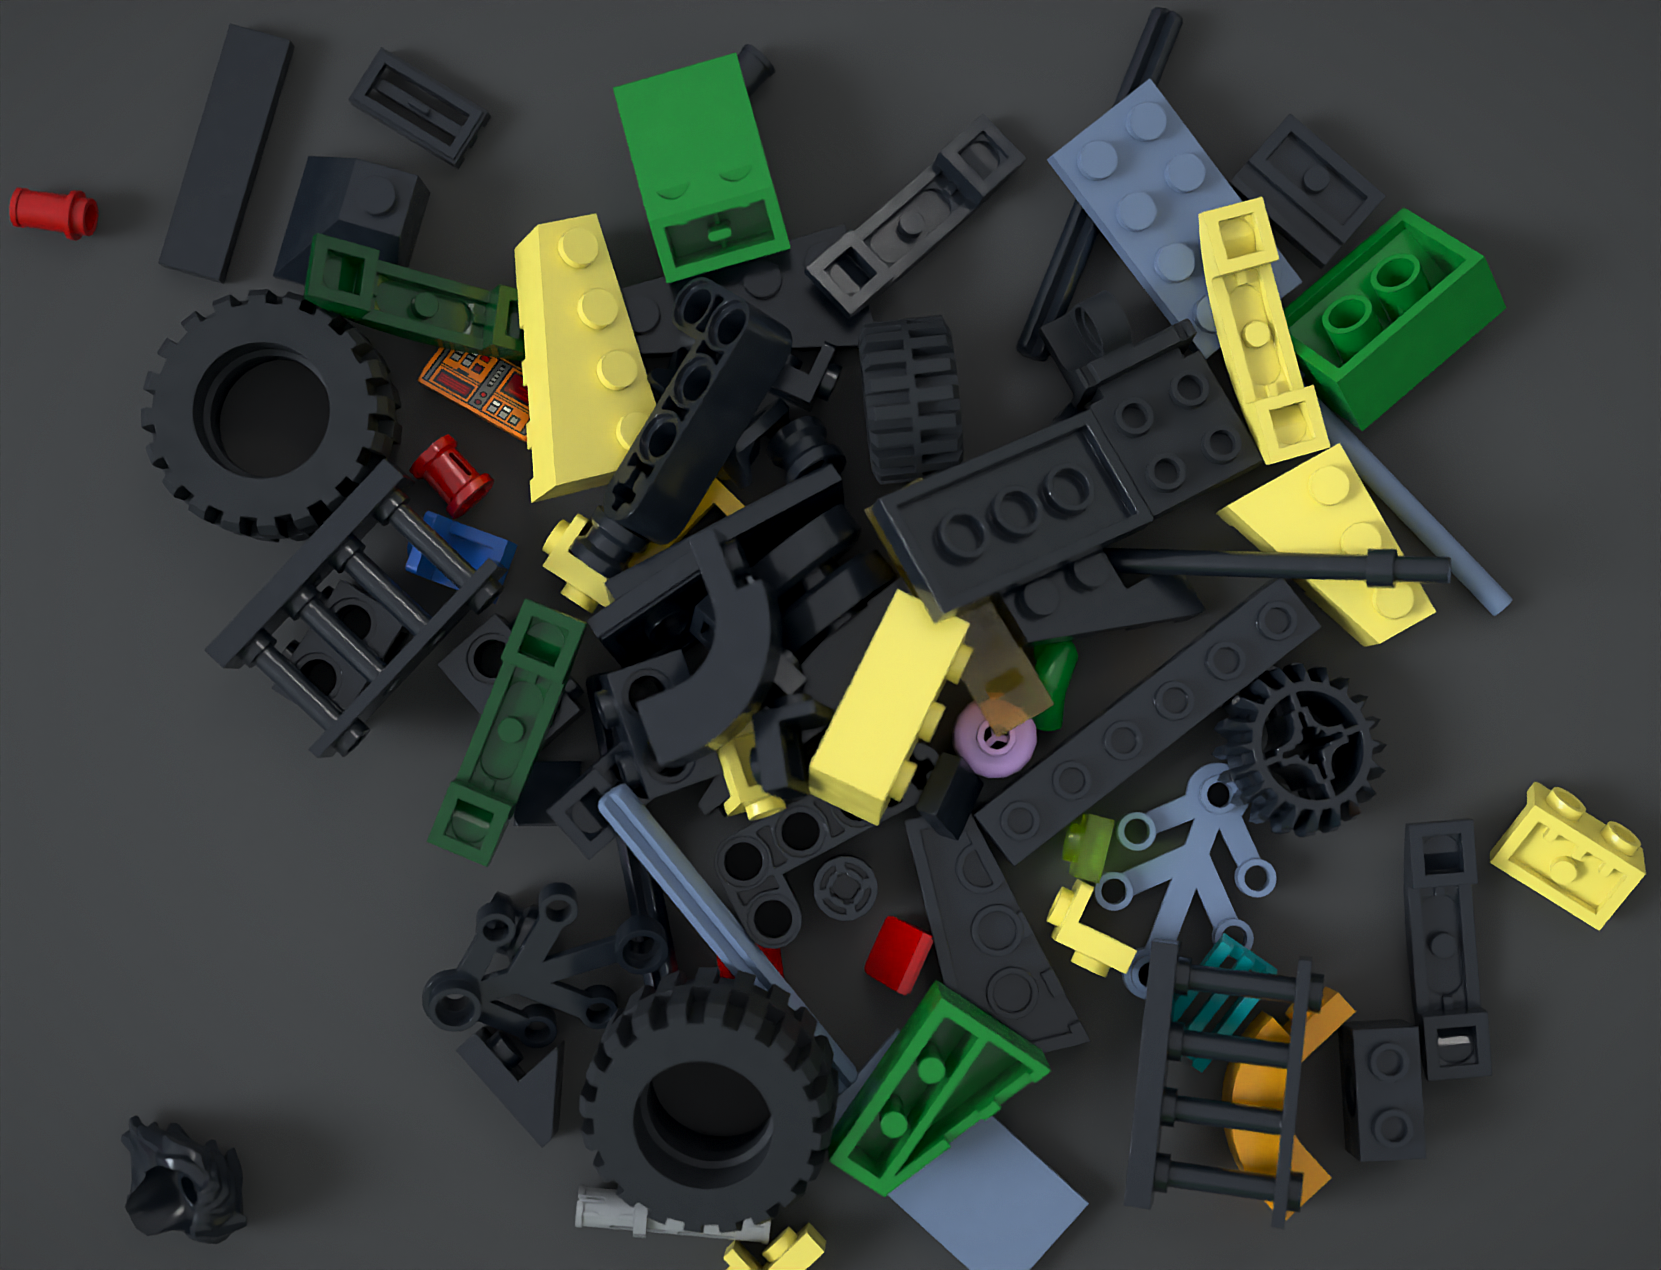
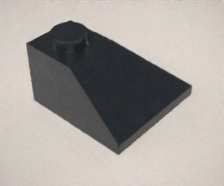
[273,156,430,286]

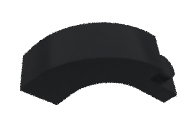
[636,527,782,769]

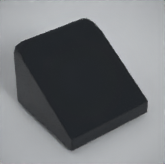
[513,761,582,826]

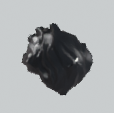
[121,1115,247,1244]

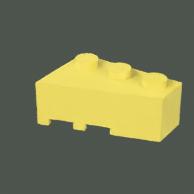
[1216,443,1436,647]
[809,589,974,826]

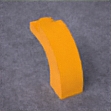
[1222,987,1356,1221]

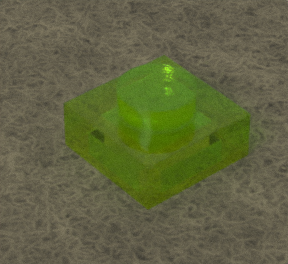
[1062,813,1115,883]

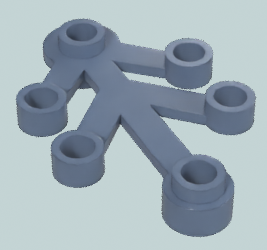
[1093,763,1277,999]

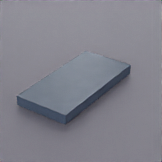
[833,1028,1089,1270]

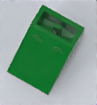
[613,52,791,283]

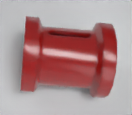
[409,434,494,519]

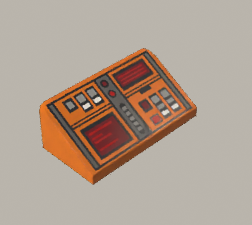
[417,347,530,444]

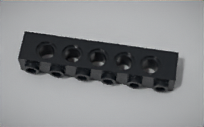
[971,578,1321,866]

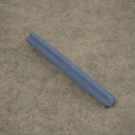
[598,783,858,1094]

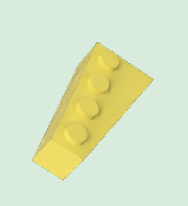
[514,213,656,503]

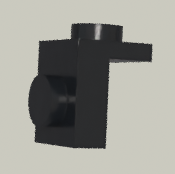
[750,694,835,801]

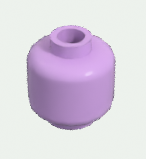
[952,695,1037,778]

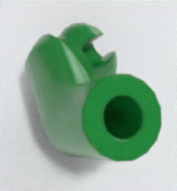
[1031,640,1078,731]

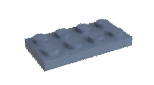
[1046,79,1302,359]

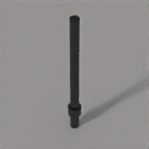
[1102,547,1451,589]

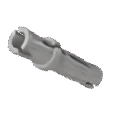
[575,1185,771,1245]

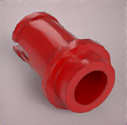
[9,187,98,241]

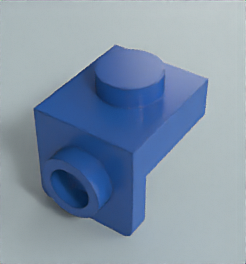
[405,511,518,604]

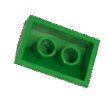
[1283,207,1507,431]

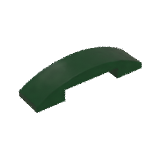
[304,233,526,361]
[427,598,588,867]

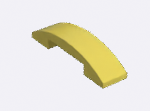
[1198,197,1330,465]

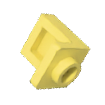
[542,513,610,614]
[1046,879,1137,978]

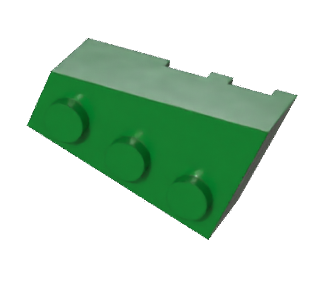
[827,980,1052,1197]

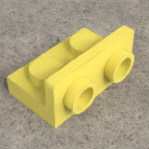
[1490,782,1646,931]

